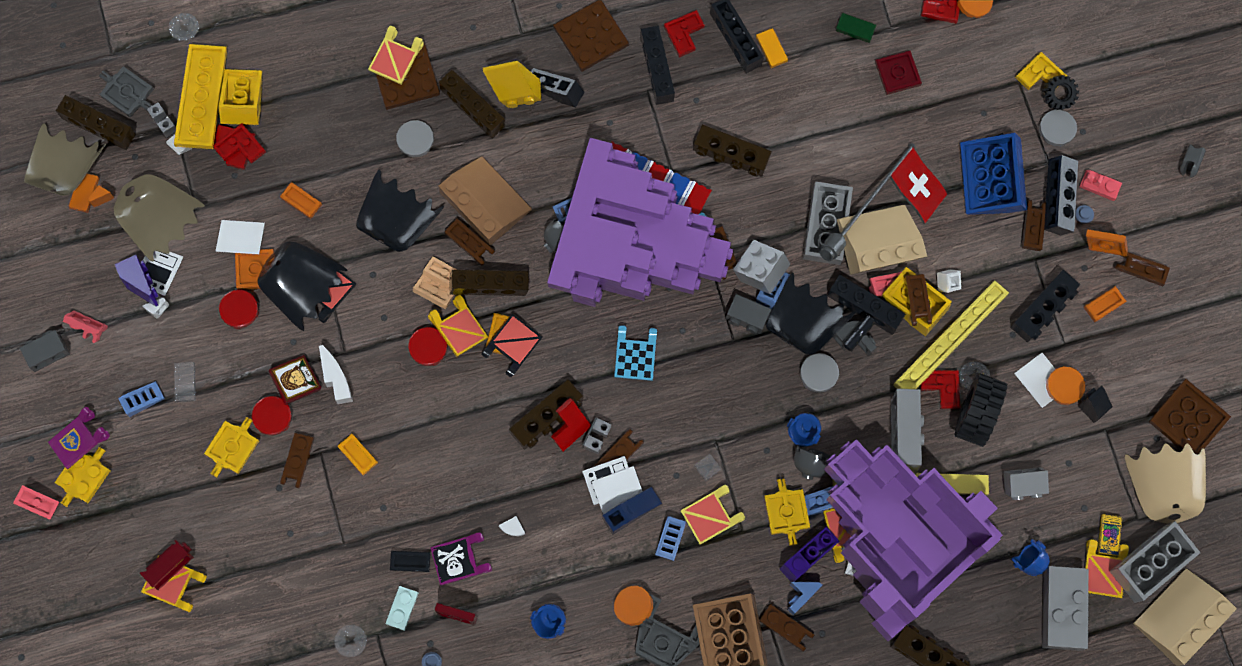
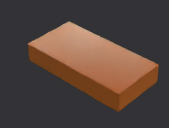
[68,174,99,213]
[280,182,322,219]
[1084,286,1127,323]

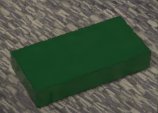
[835,13,876,43]

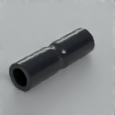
[843,315,876,352]

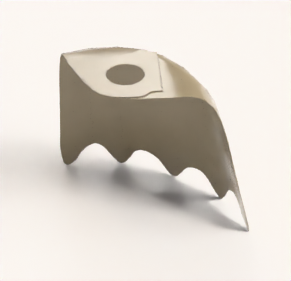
[24,123,106,196]
[114,174,205,262]

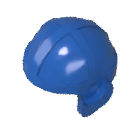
[787,413,822,446]
[1011,539,1050,576]
[530,604,566,639]

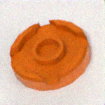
[957,0,993,18]
[1046,366,1085,405]
[614,586,653,626]

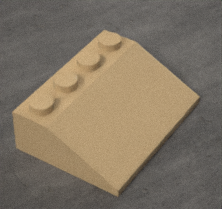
[837,205,927,275]
[1133,568,1237,666]

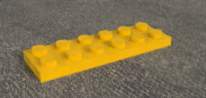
[174,44,227,149]

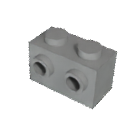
[1003,467,1049,500]

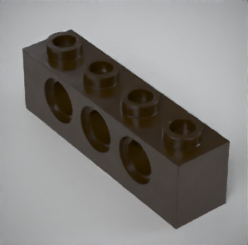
[439,70,505,139]
[55,95,136,150]
[693,124,772,177]
[449,270,529,296]
[509,379,583,450]
[890,625,971,666]

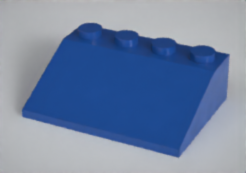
[960,133,1027,215]

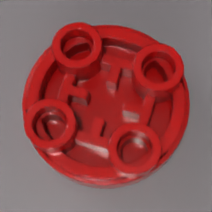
[219,290,259,329]
[408,327,447,366]
[252,396,292,436]

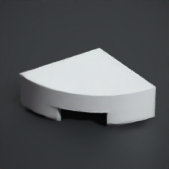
[499,516,525,536]

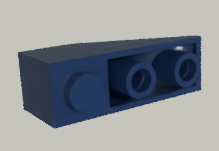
[602,487,662,535]

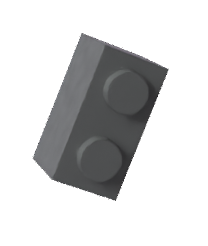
[726,294,771,334]
[20,330,70,372]

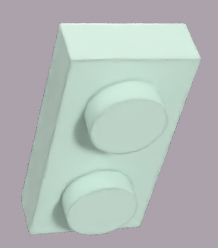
[385,586,419,631]

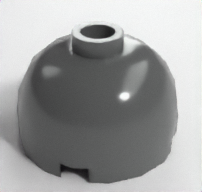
[543,218,563,254]
[794,445,831,480]

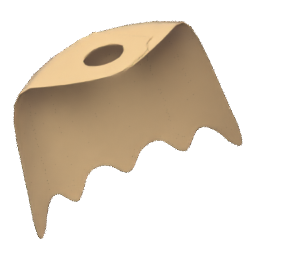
[1125,444,1206,524]

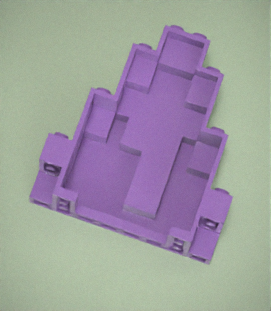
[547,138,733,307]
[824,439,1003,641]

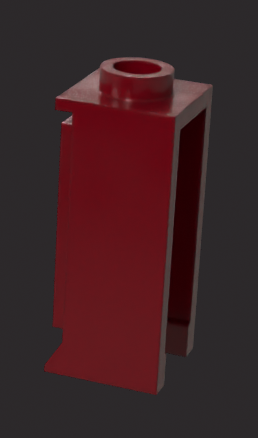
[140,540,194,590]

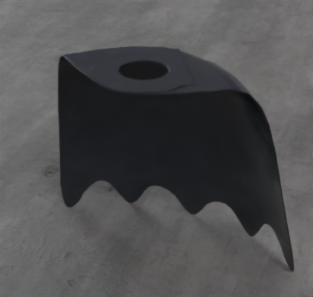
[356,170,444,252]
[257,241,348,331]
[766,273,856,355]

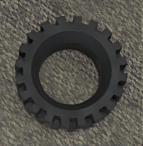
[954,373,1008,447]

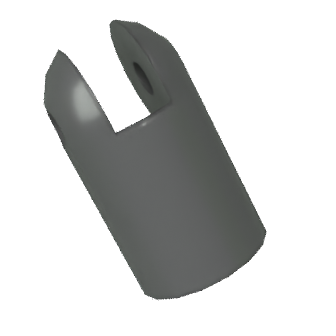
[1180,144,1206,178]

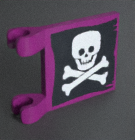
[430,533,492,586]

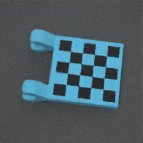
[615,326,657,381]

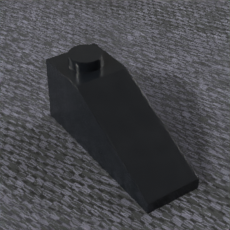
[531,68,585,108]

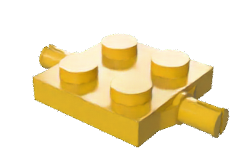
[204,417,259,478]
[54,447,111,507]
[764,479,810,546]

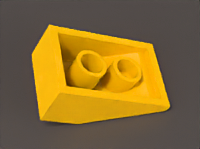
[483,61,541,108]
[219,69,263,125]
[882,267,952,337]

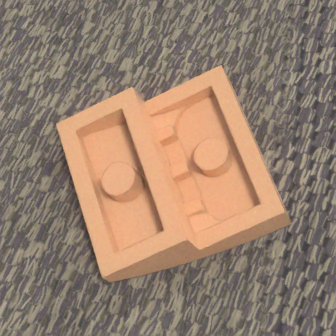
[413,257,457,310]

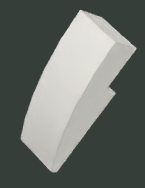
[319,345,353,404]

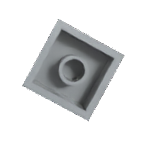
[733,240,790,294]

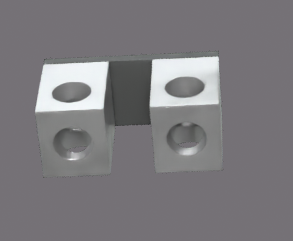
[147,103,176,138]
[582,418,611,455]

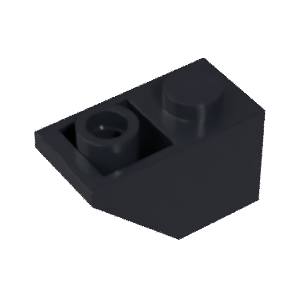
[1078,386,1113,423]

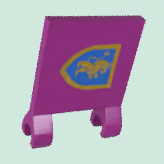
[48,407,110,469]

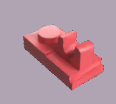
[1079,170,1122,201]
[869,272,901,297]
[63,311,108,343]
[13,485,59,520]

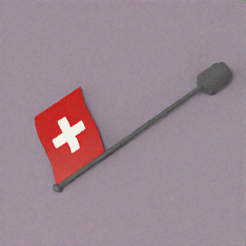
[819,143,947,261]

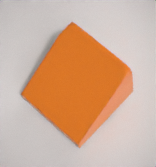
[88,185,114,208]

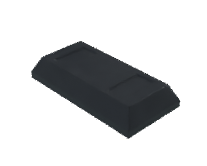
[390,551,431,572]

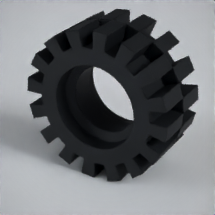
[1042,75,1079,110]

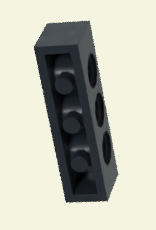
[710,0,764,74]
[640,25,675,105]
[1044,155,1078,236]
[1010,270,1081,343]
[827,275,906,335]

